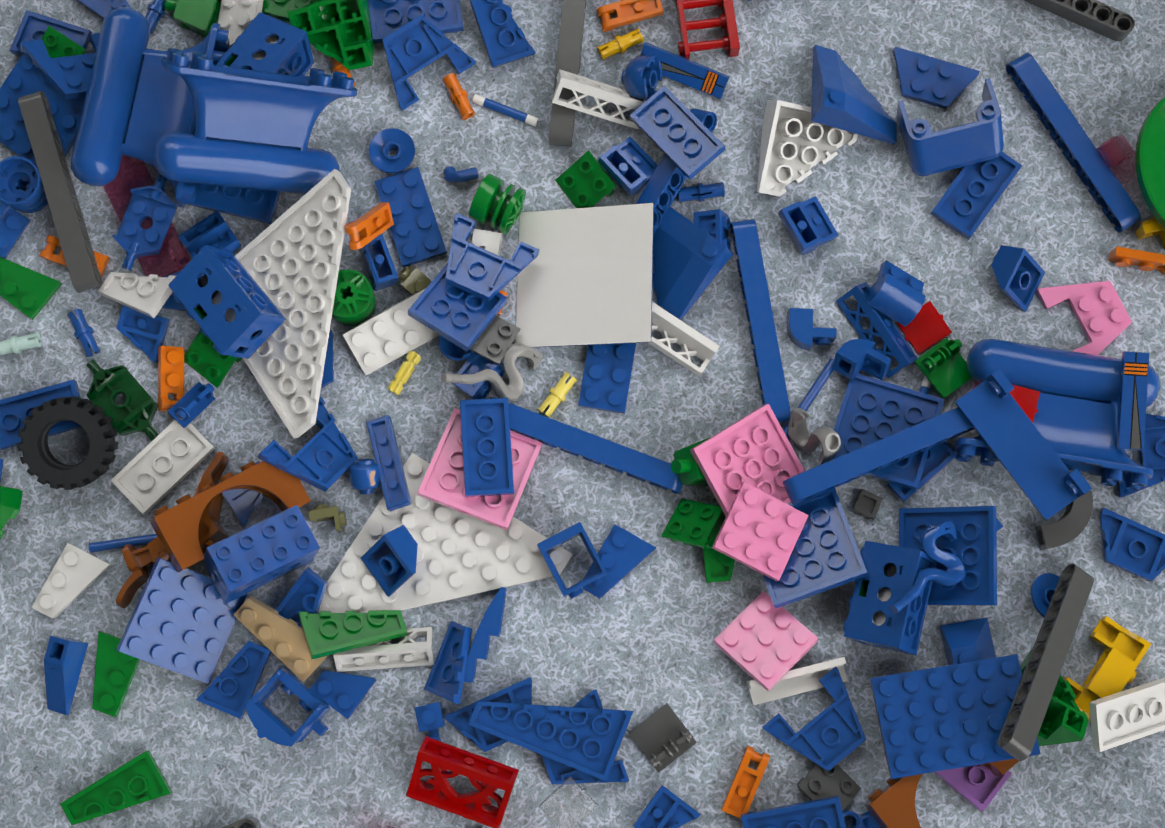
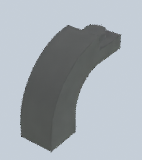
[1035,469,1093,551]

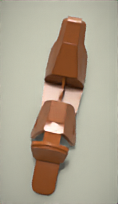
[116,452,229,609]

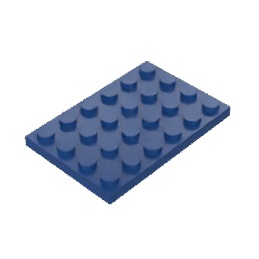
[870,654,1041,779]

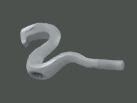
[441,344,543,401]
[788,408,841,502]

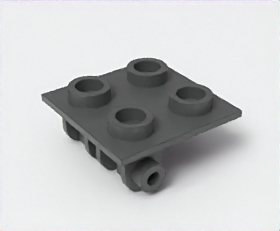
[469,316,521,365]
[629,703,697,773]
[797,764,861,811]

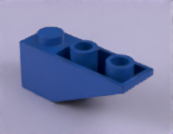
[44,636,88,715]

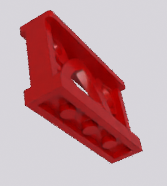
[406,736,519,828]

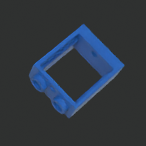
[537,522,607,599]

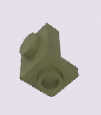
[396,265,432,296]
[308,504,347,533]

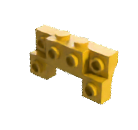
[1063,616,1151,723]

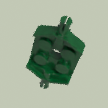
[86,359,159,442]

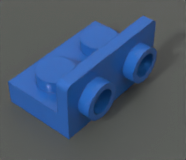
[694,209,731,251]
[452,352,505,400]

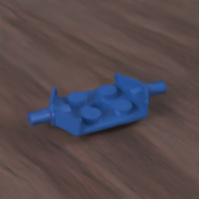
[112,173,177,271]

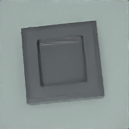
[851,489,883,521]

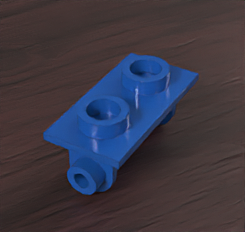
[167,382,216,428]

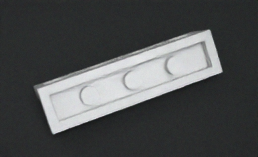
[552,69,645,129]
[647,302,720,377]
[333,627,434,672]
[747,657,848,705]

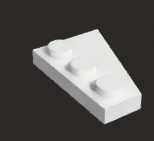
[98,272,176,318]
[31,543,111,619]

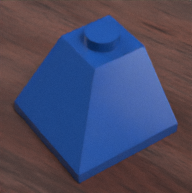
[991,245,1045,312]
[361,524,418,597]
[940,617,996,665]

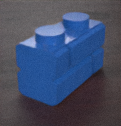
[359,234,399,291]

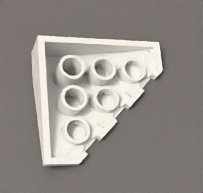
[757,100,858,197]

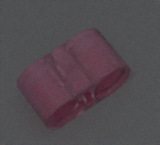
[1097,134,1135,168]

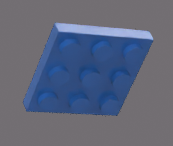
[408,263,507,352]

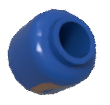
[350,459,381,494]

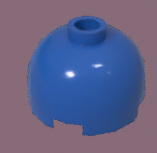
[621,55,662,101]

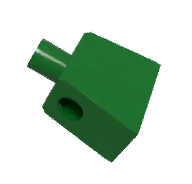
[165,0,221,37]
[671,437,710,487]

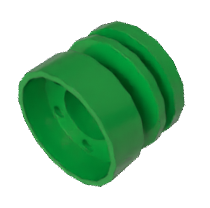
[469,174,526,235]
[332,269,377,327]

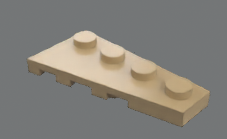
[234,596,329,682]

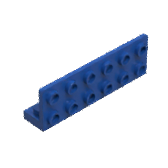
[955,369,1092,520]

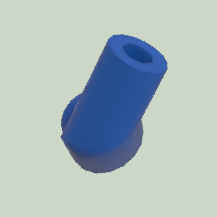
[443,166,479,183]

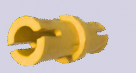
[597,28,644,61]

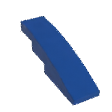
[464,587,507,683]

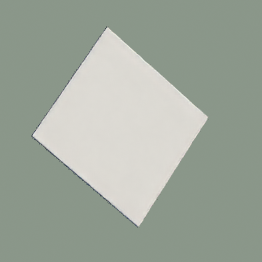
[515,203,654,347]

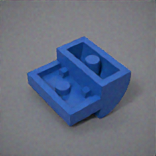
[598,136,658,196]
[778,196,839,255]
[0,200,31,259]
[179,210,242,258]
[867,260,926,326]

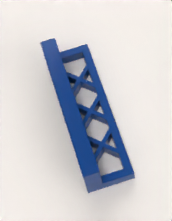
[836,282,918,378]

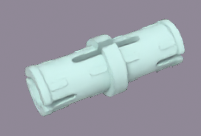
[0,332,42,356]

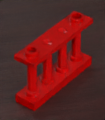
[675,0,740,59]

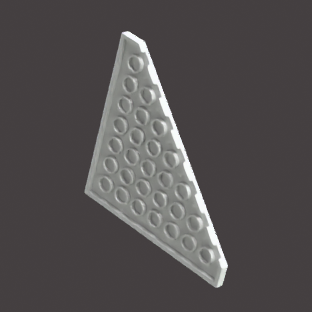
[235,169,351,438]
[318,453,573,613]

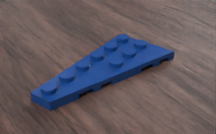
[468,701,633,781]

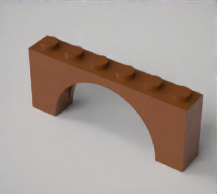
[149,461,311,573]
[864,759,1019,828]

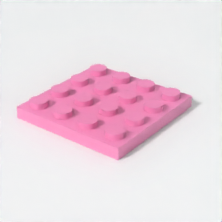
[690,404,805,516]
[417,408,543,530]

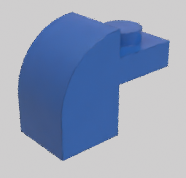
[787,308,837,350]
[832,339,891,381]

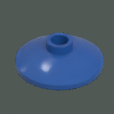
[369,128,415,173]
[1031,573,1060,617]

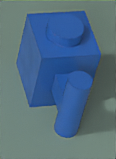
[414,702,446,741]

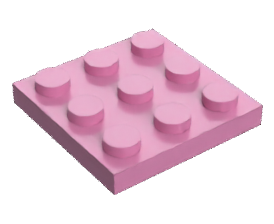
[712,482,808,581]
[714,591,818,691]

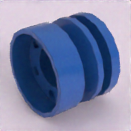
[0,156,48,213]

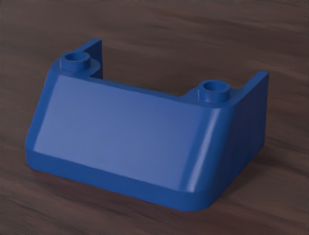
[896,78,1004,176]

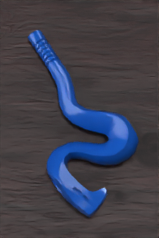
[889,521,965,614]

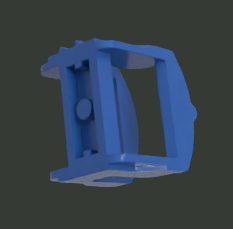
[245,667,331,747]

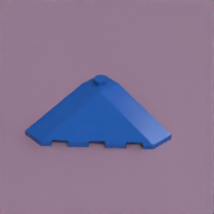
[811,45,897,145]
[653,206,733,320]

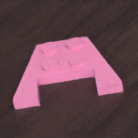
[1036,281,1132,355]

